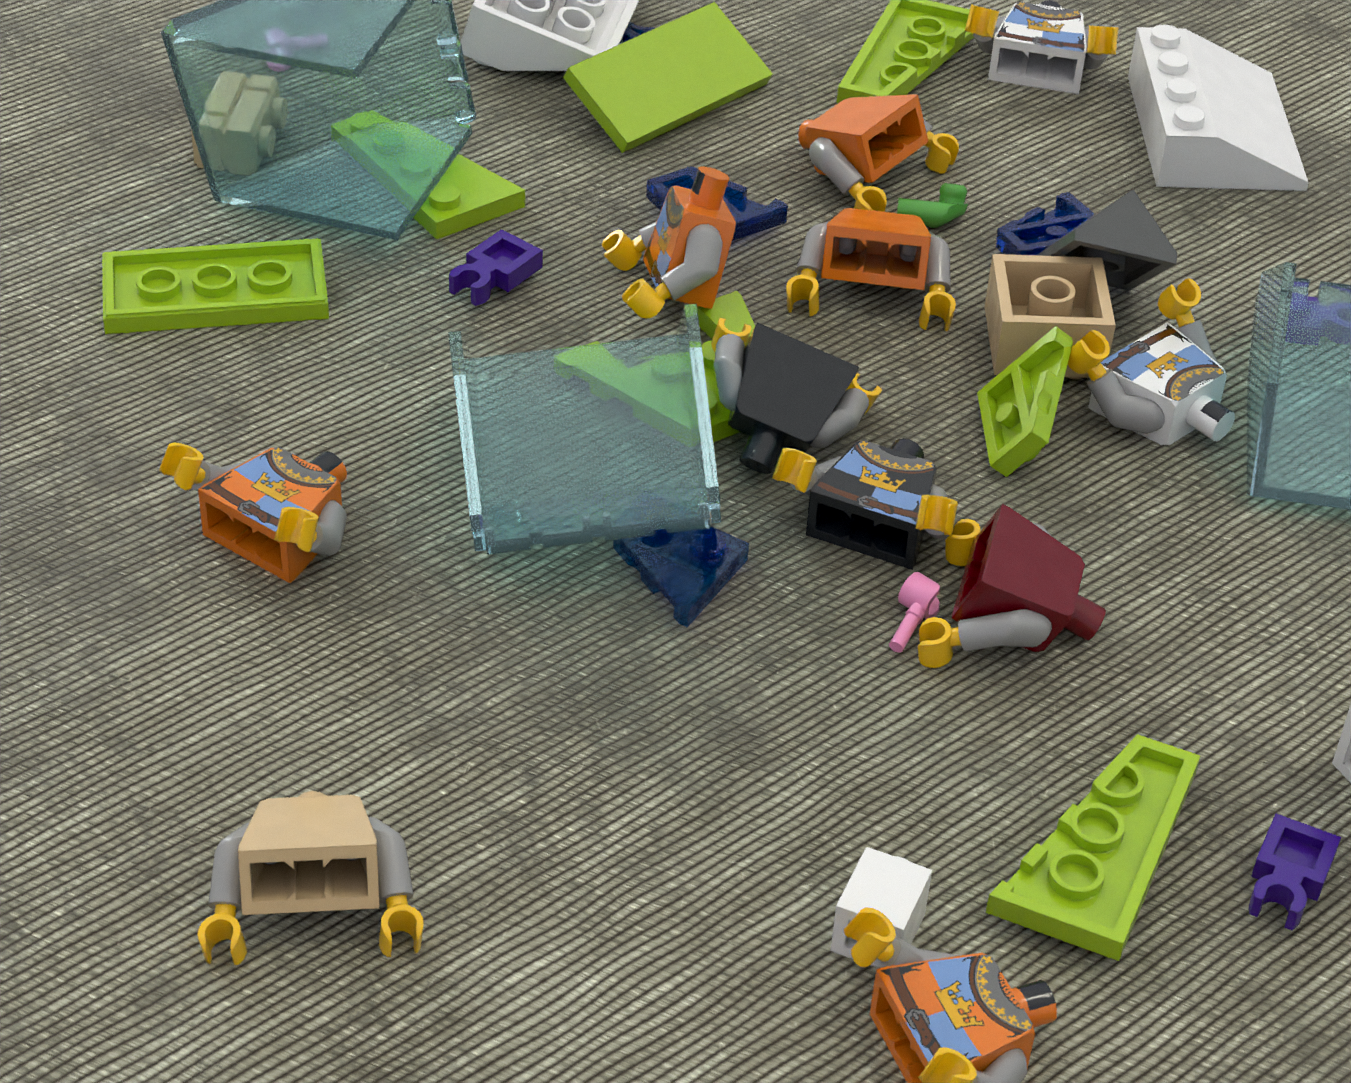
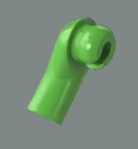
[897,183,968,228]

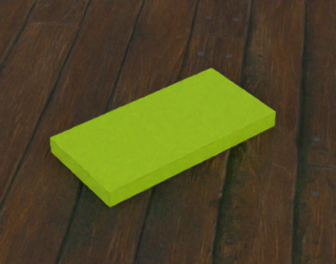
[563,2,773,153]
[102,238,329,334]

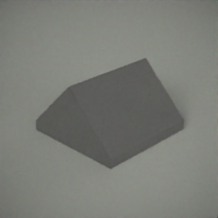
[1037,189,1178,291]

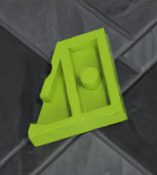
[977,326,1073,477]

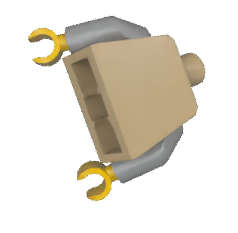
[198,791,424,965]

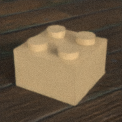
[985,254,1116,379]

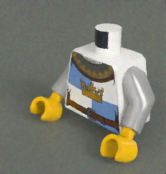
[965,0,1119,94]
[1068,278,1235,445]

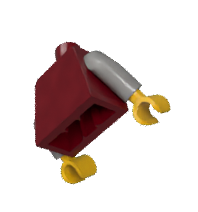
[918,504,1106,668]

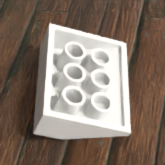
[458,0,639,71]
[1128,25,1309,191]

